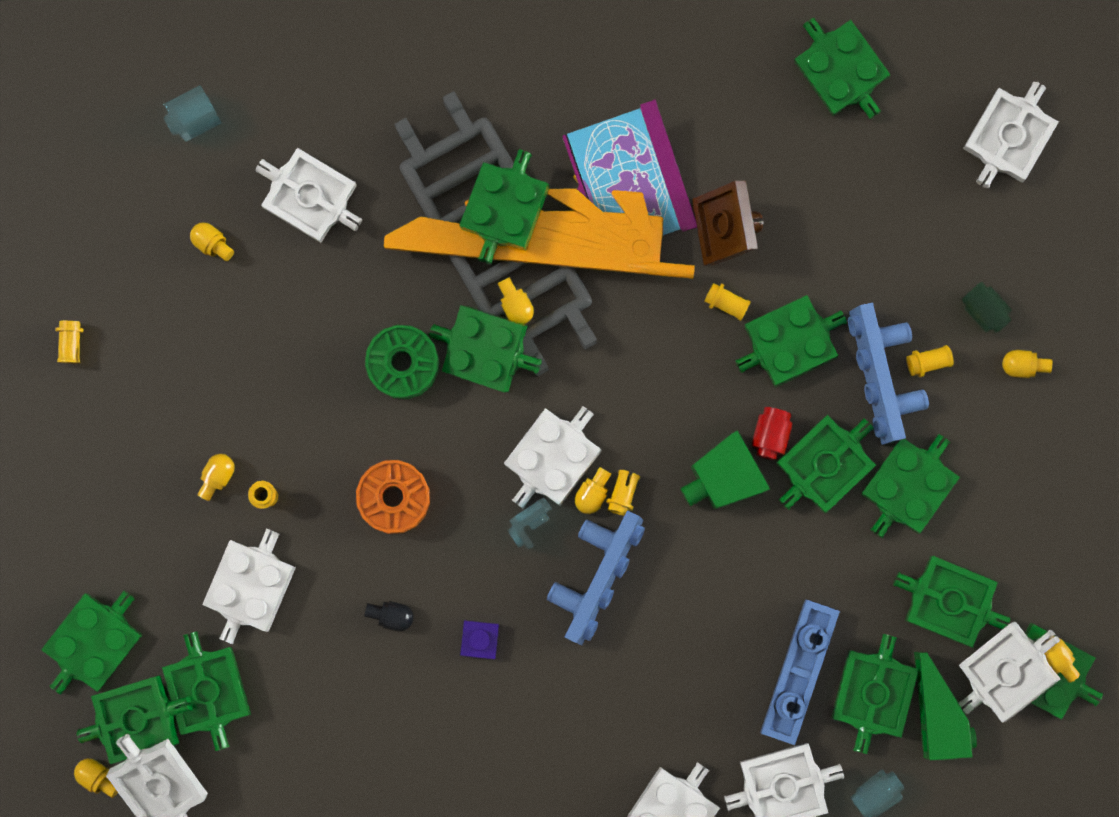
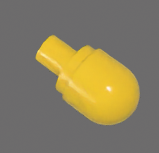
[190,222,234,261]
[497,277,534,324]
[1002,350,1053,378]
[197,454,235,501]
[575,467,612,514]
[1044,636,1080,683]
[74,758,118,798]

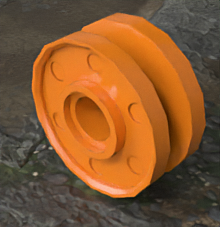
[356,460,430,534]

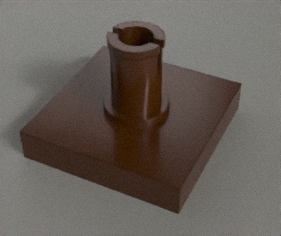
[692,180,764,266]

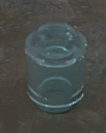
[850,769,905,817]

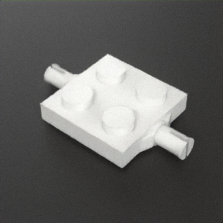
[963,82,1059,188]
[255,148,363,243]
[504,406,601,509]
[202,528,296,644]
[959,622,1060,723]
[106,734,208,817]
[724,743,844,817]
[627,762,720,817]

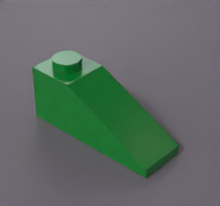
[914,652,977,761]

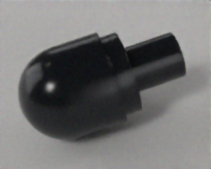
[364,601,414,632]

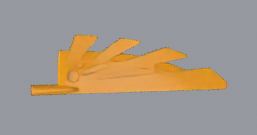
[384,189,695,279]

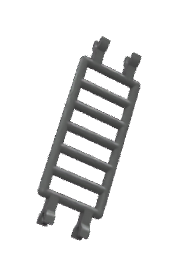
[394,91,597,377]

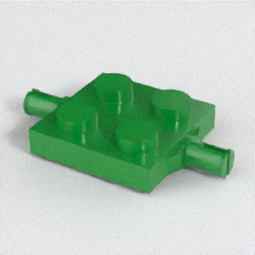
[794,18,890,120]
[459,150,550,264]
[735,295,847,388]
[429,305,542,392]
[776,415,876,514]
[861,434,960,538]
[893,556,1010,648]
[41,590,143,695]
[1025,623,1103,720]
[162,631,251,751]
[831,634,919,754]
[77,675,193,764]

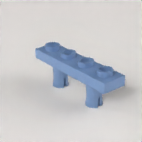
[848,303,929,445]
[547,510,645,645]
[760,599,840,745]

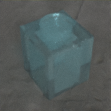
[163,85,222,142]

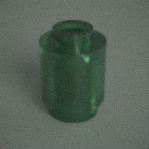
[961,281,1012,333]

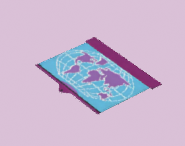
[562,99,697,235]

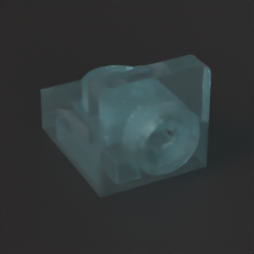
[507,497,552,550]

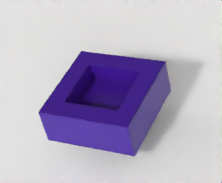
[460,620,499,659]

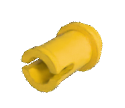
[704,283,751,321]
[55,320,84,364]
[906,345,954,378]
[606,470,640,516]
[248,481,278,509]

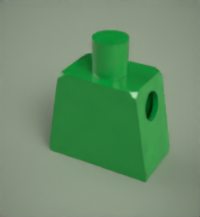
[680,430,770,510]

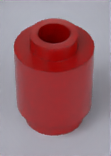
[751,407,793,460]

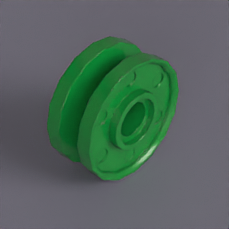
[365,325,440,399]

